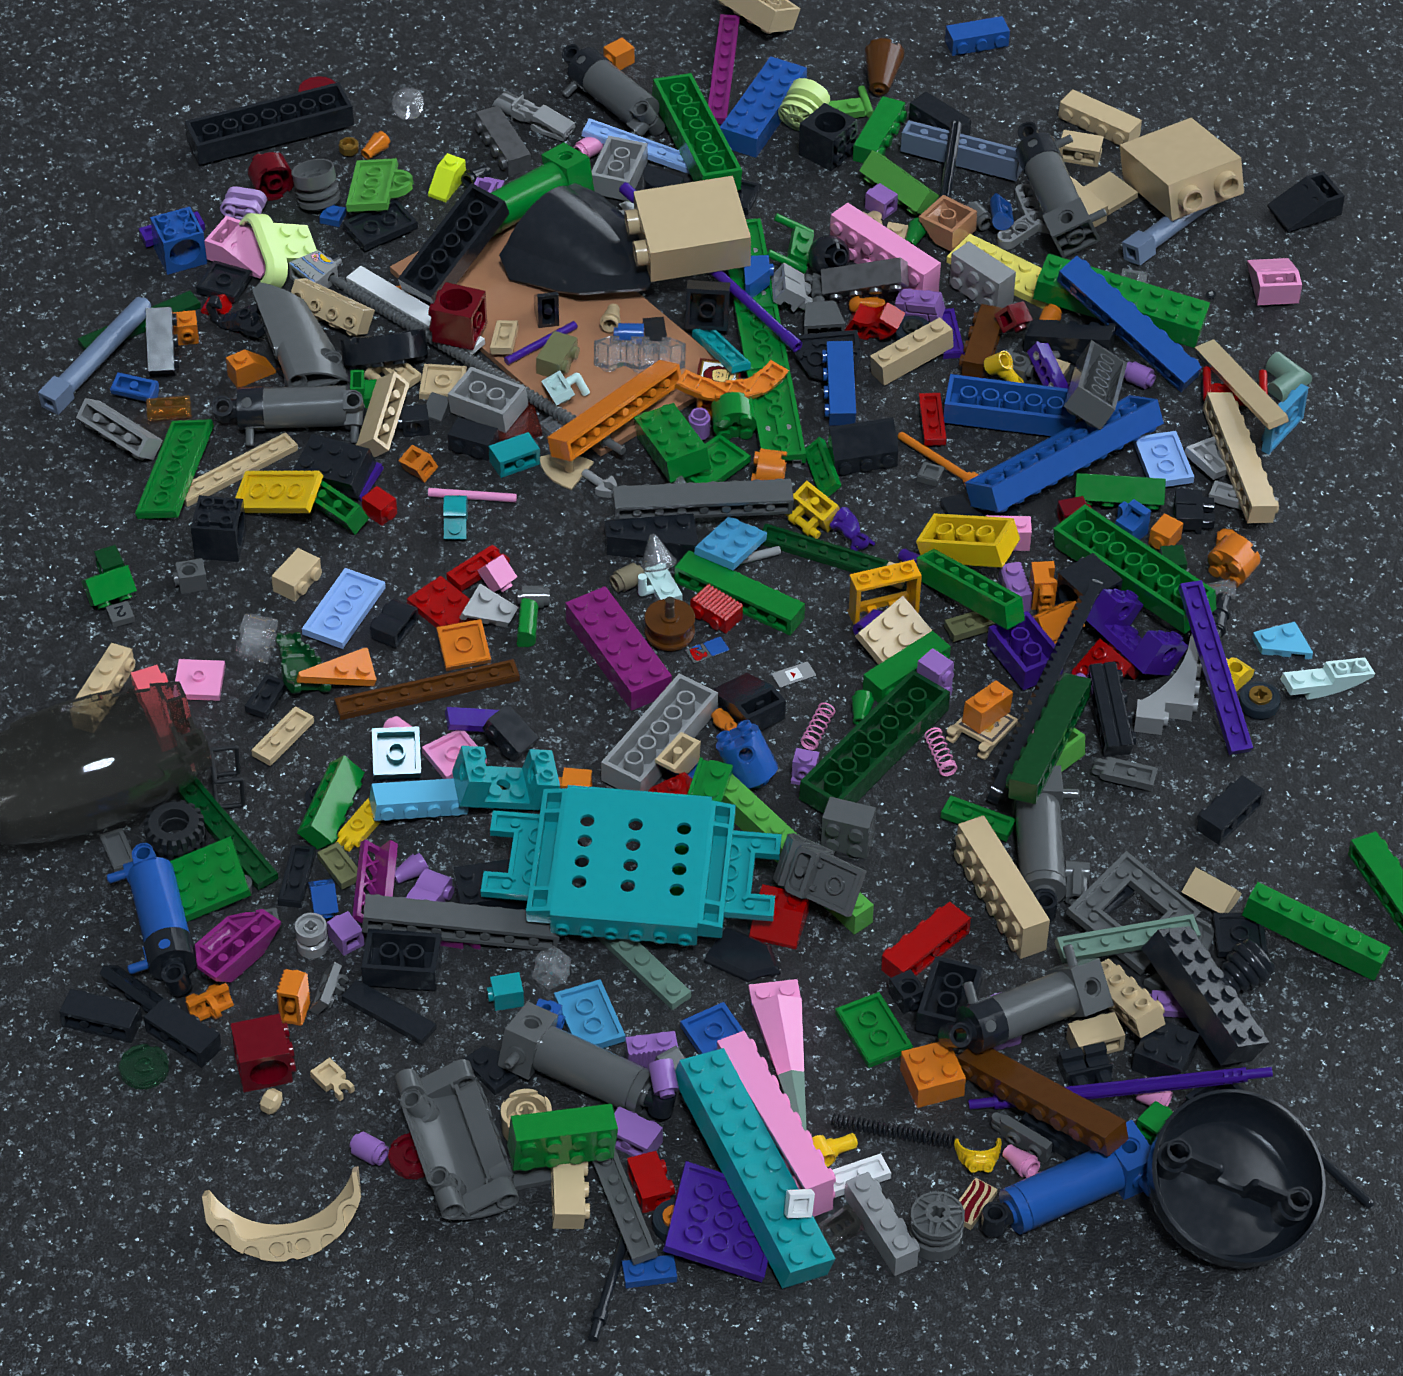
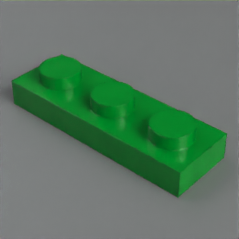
[805,437,842,497]
[941,795,1016,842]

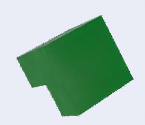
[350,370,377,408]

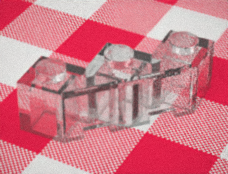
[594,336,686,373]

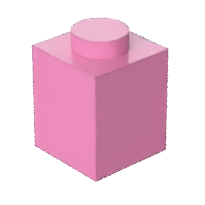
[477,554,517,592]

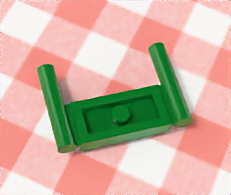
[767,213,814,274]

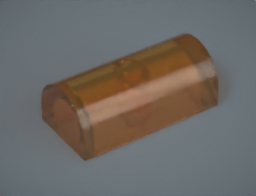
[146,396,192,420]

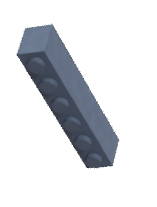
[901,120,1022,181]

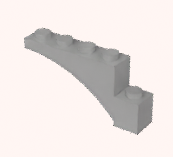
[1134,636,1202,735]

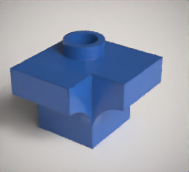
[1115,499,1151,540]

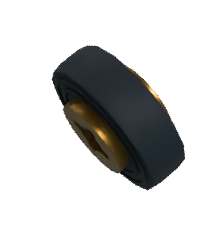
[1239,681,1281,719]

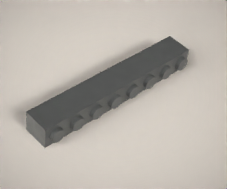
[612,479,794,520]
[362,894,559,952]

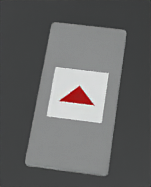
[772,662,816,687]

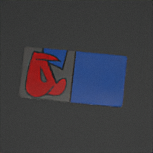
[685,637,729,663]

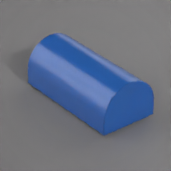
[990,193,1014,230]
[110,372,159,403]

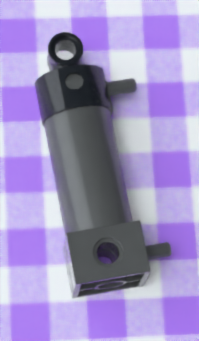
[1015,122,1107,258]
[938,944,1114,1054]

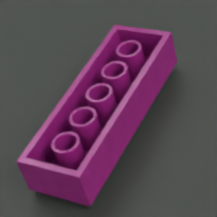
[565,586,672,711]

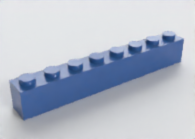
[1057,256,1202,392]

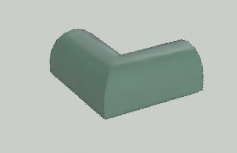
[1265,352,1312,402]

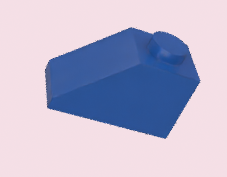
[743,255,774,298]
[308,878,339,919]

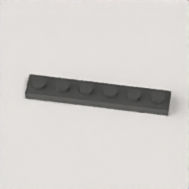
[592,1149,658,1265]

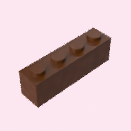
[959,304,1003,379]

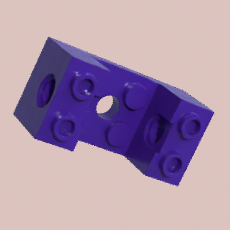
[1086,589,1189,676]

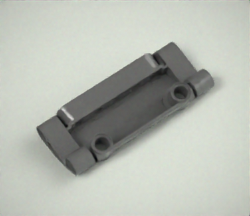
[395,1059,519,1220]

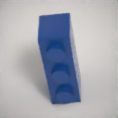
[945,16,1010,56]

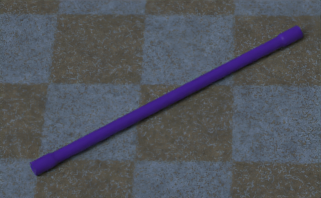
[619,182,803,352]

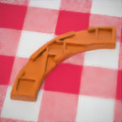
[674,360,789,402]

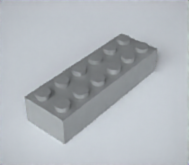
[601,674,718,791]

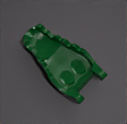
[275,632,331,693]

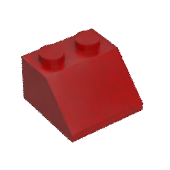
[749,884,809,950]

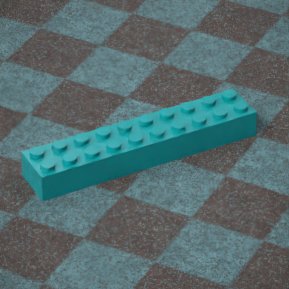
[675,1048,836,1289]

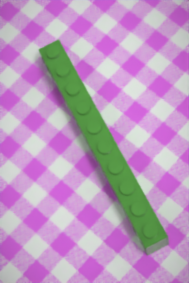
[718,761,874,935]

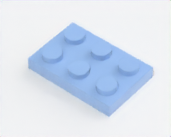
[1133,431,1194,487]

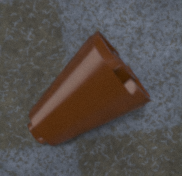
[865,38,904,96]

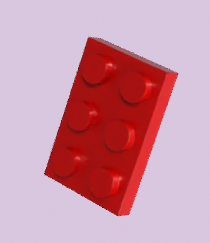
[407,576,479,628]

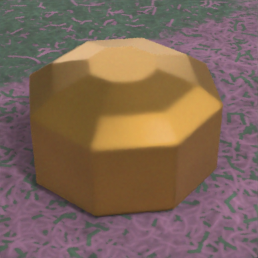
[339,137,359,156]

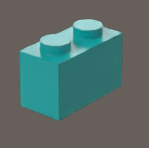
[489,432,540,478]

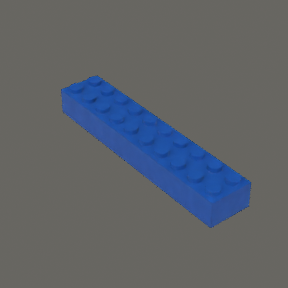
[965,395,1164,513]

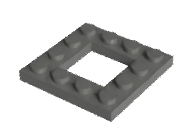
[1066,851,1201,975]

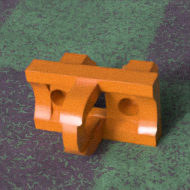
[185,983,234,1021]

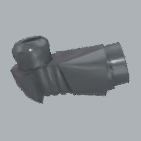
[804,272,825,300]

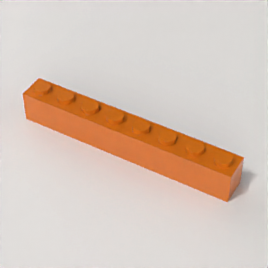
[547,360,681,461]

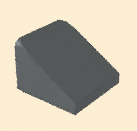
[426,392,450,423]

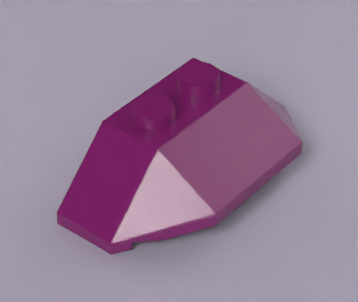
[195,909,281,982]

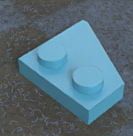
[1252,622,1313,659]

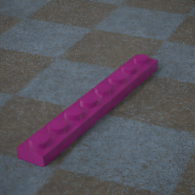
[708,14,740,124]

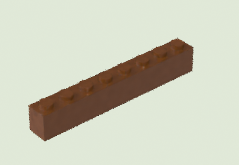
[957,1048,1129,1157]

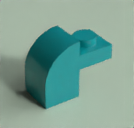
[443,495,468,540]

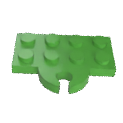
[346,158,414,213]

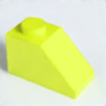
[428,153,466,202]

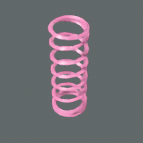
[800,703,835,750]
[924,728,957,776]

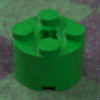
[711,392,757,440]

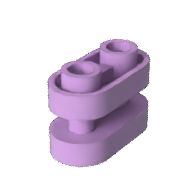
[220,186,267,220]

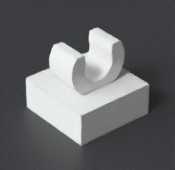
[784,1189,815,1218]

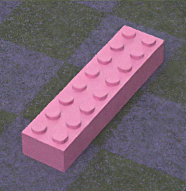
[717,1031,836,1217]

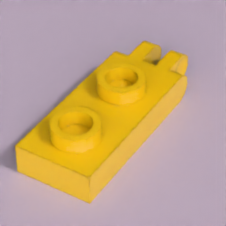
[336,798,382,852]

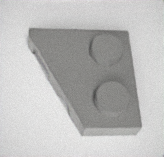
[1184,436,1228,480]
[459,584,519,627]

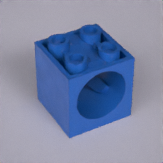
[150,207,207,275]

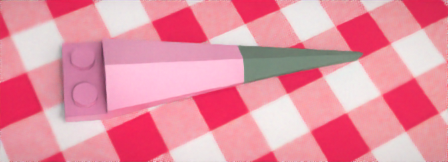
[748,979,806,1131]

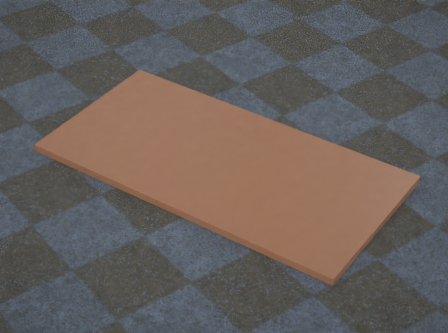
[390,223,716,456]

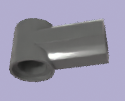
[1065,860,1090,906]

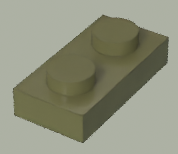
[944,611,996,642]
[317,842,358,889]

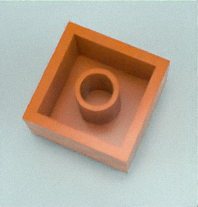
[900,1041,966,1108]

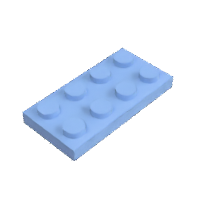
[302,568,385,649]

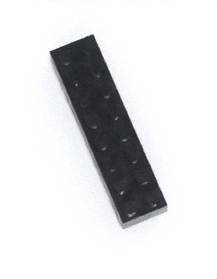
[185,82,354,165]

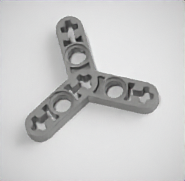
[997,184,1050,250]

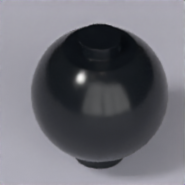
[808,235,850,275]

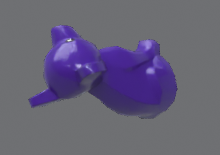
[829,507,876,551]

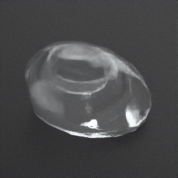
[392,88,424,120]

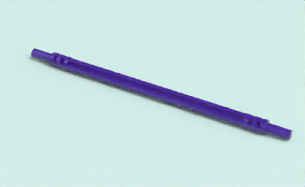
[969,1067,1273,1110]

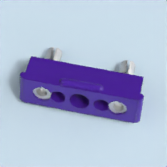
[1027,341,1071,389]

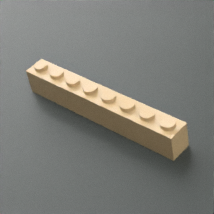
[1203,392,1279,523]

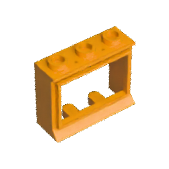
[847,560,922,625]

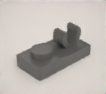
[309,962,349,1015]

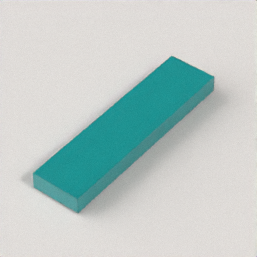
[692,329,751,374]

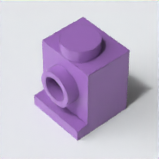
[791,748,819,785]

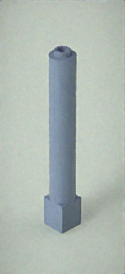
[1122,204,1216,265]
[38,297,151,415]

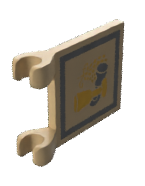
[946,714,1018,760]

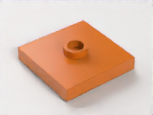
[436,619,491,671]

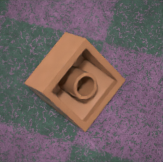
[919,195,977,252]

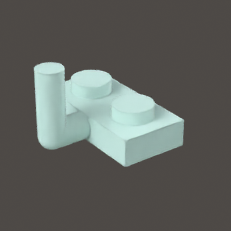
[541,370,590,406]
[638,564,682,600]

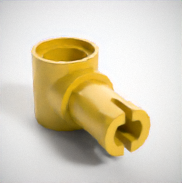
[984,351,1024,383]
[812,1133,858,1167]

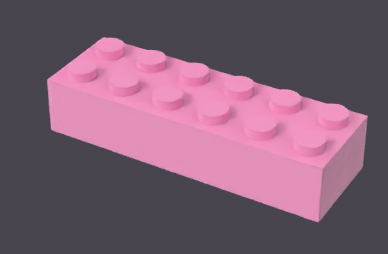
[830,203,941,292]

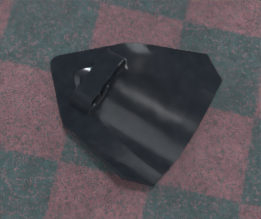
[499,183,651,295]

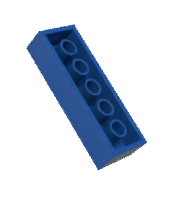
[720,56,807,158]
[944,374,1076,436]

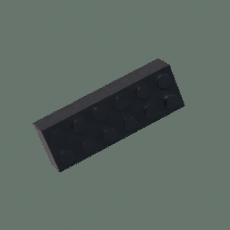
[398,183,510,306]
[1142,926,1269,1065]

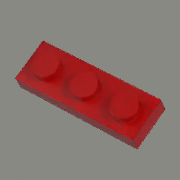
[918,393,946,446]

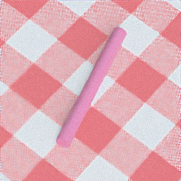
[428,488,517,503]

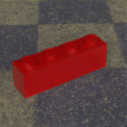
[881,901,971,977]

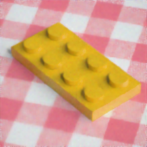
[235,471,323,513]

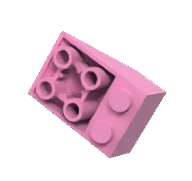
[204,215,266,279]
[1247,258,1302,305]

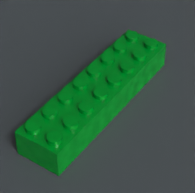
[652,73,742,190]
[1033,254,1210,348]
[1053,504,1216,634]

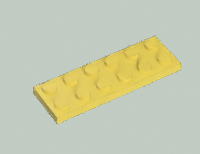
[946,234,1049,309]

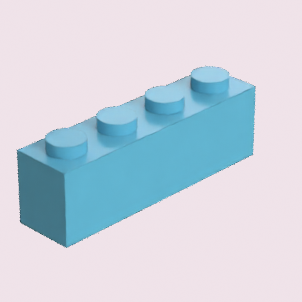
[369,778,469,821]

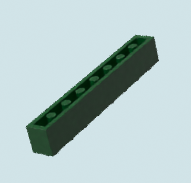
[1006,673,1091,804]

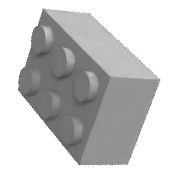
[591,135,648,201]
[949,241,1016,308]
[448,367,528,433]

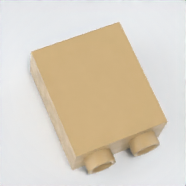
[1120,118,1244,221]
[624,176,751,282]

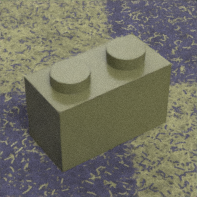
[536,331,580,377]

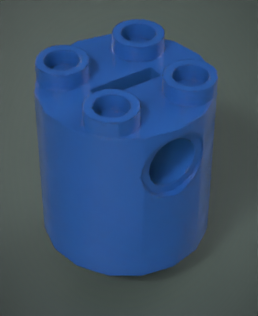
[716,720,778,789]

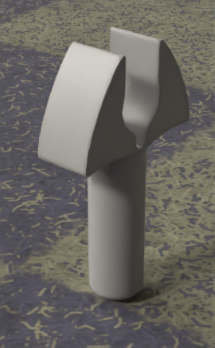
[582,469,617,498]

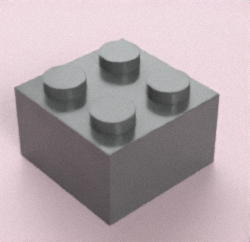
[821,797,876,859]

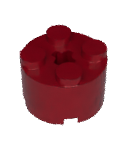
[248,152,294,200]

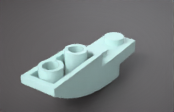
[1281,658,1375,700]

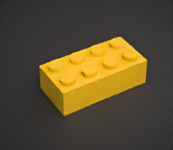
[916,513,1020,568]

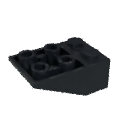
[1267,171,1345,232]
[712,673,786,731]

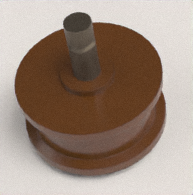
[645,596,695,651]

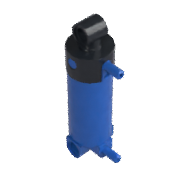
[107,843,197,996]

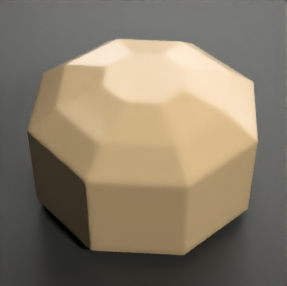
[260,1088,283,1115]

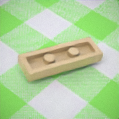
[251,706,314,766]

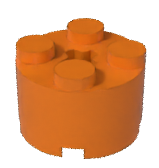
[751,448,787,481]
[1208,533,1261,588]

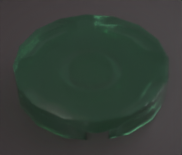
[119,1044,170,1089]

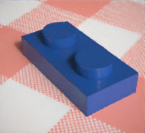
[622,1255,677,1288]

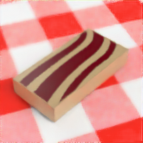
[959,1178,998,1230]

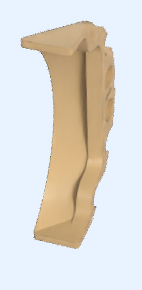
[202,1167,361,1262]

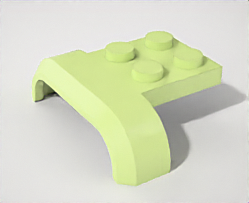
[239,213,317,288]

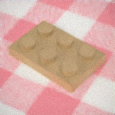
[855,596,932,664]

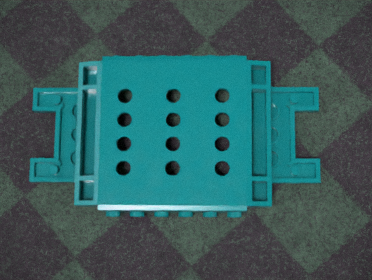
[481,785,782,946]

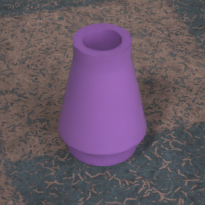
[394,853,429,884]

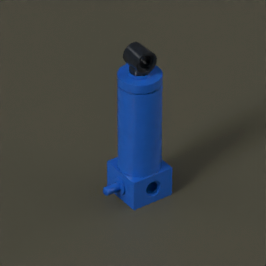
[981,1120,1151,1237]

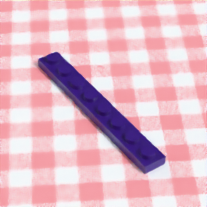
[1178,580,1253,755]

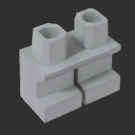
[771,263,813,312]

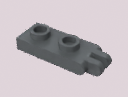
[1092,757,1158,791]
[991,1112,1053,1163]

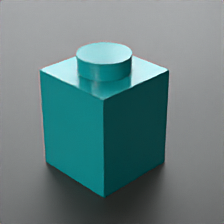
[486,972,524,1011]

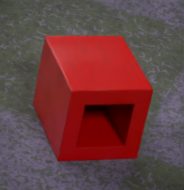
[362,486,397,526]

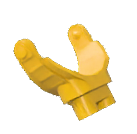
[954,1138,1002,1173]

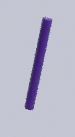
[504,321,578,365]

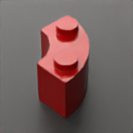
[844,302,905,340]

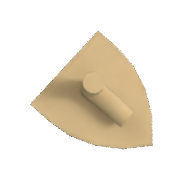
[540,454,594,490]

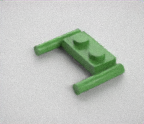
[828,86,874,118]

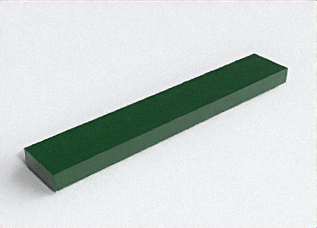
[77,290,201,350]
[761,523,890,573]

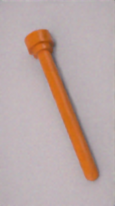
[897,432,979,487]

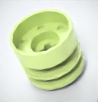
[778,78,830,131]

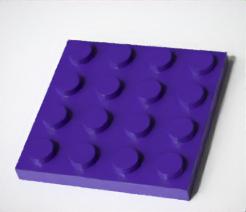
[663,1161,768,1283]

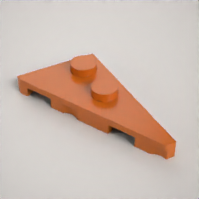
[296,648,376,686]

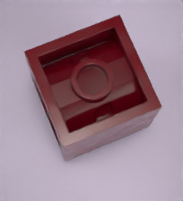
[428,282,487,350]
[230,1013,296,1093]

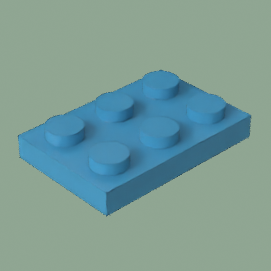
[1261,384,1309,455]
[694,517,767,570]
[554,979,626,1048]

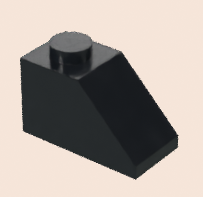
[534,292,559,328]

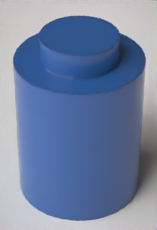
[614,323,644,345]

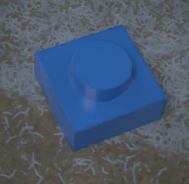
[319,205,346,227]

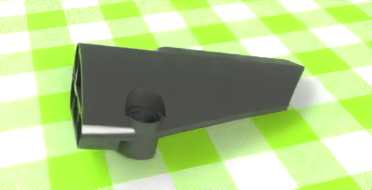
[252,282,350,390]

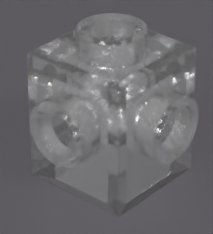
[532,946,572,990]

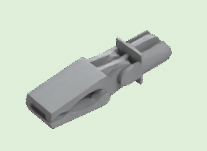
[493,91,575,141]

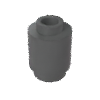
[966,201,992,231]
[517,585,550,608]

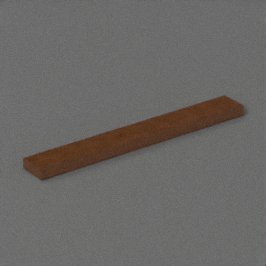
[334,659,520,720]

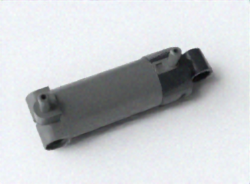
[562,44,665,137]
[211,385,366,447]

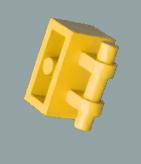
[784,480,840,539]

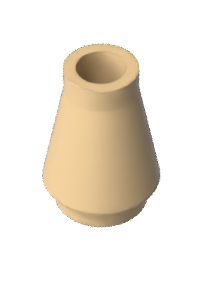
[600,304,621,333]

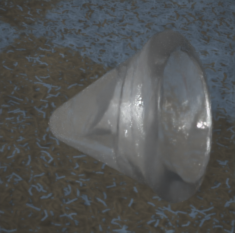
[640,534,677,572]

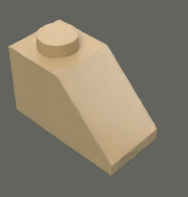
[655,732,701,774]

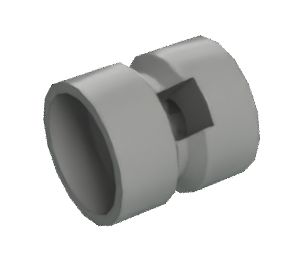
[295,913,329,959]

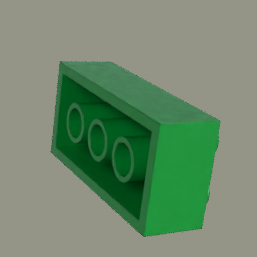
[634,403,711,483]
[507,1104,618,1171]

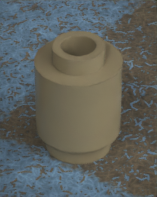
[610,563,645,592]

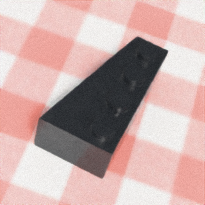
[604,513,698,562]

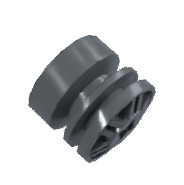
[291,159,341,210]
[909,1191,965,1261]

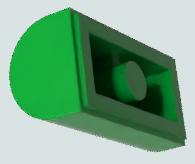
[517,598,538,647]

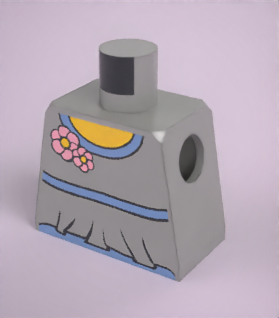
[289,251,342,288]

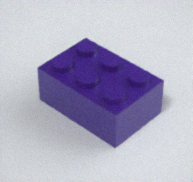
[987,611,1063,690]

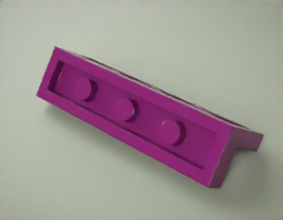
[352,839,398,923]

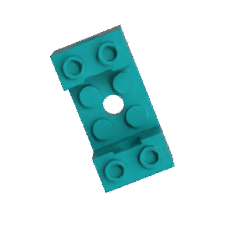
[452,746,560,810]

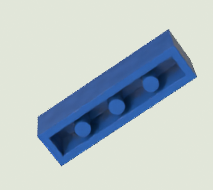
[822,341,856,426]

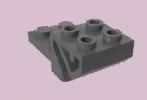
[773,833,867,917]

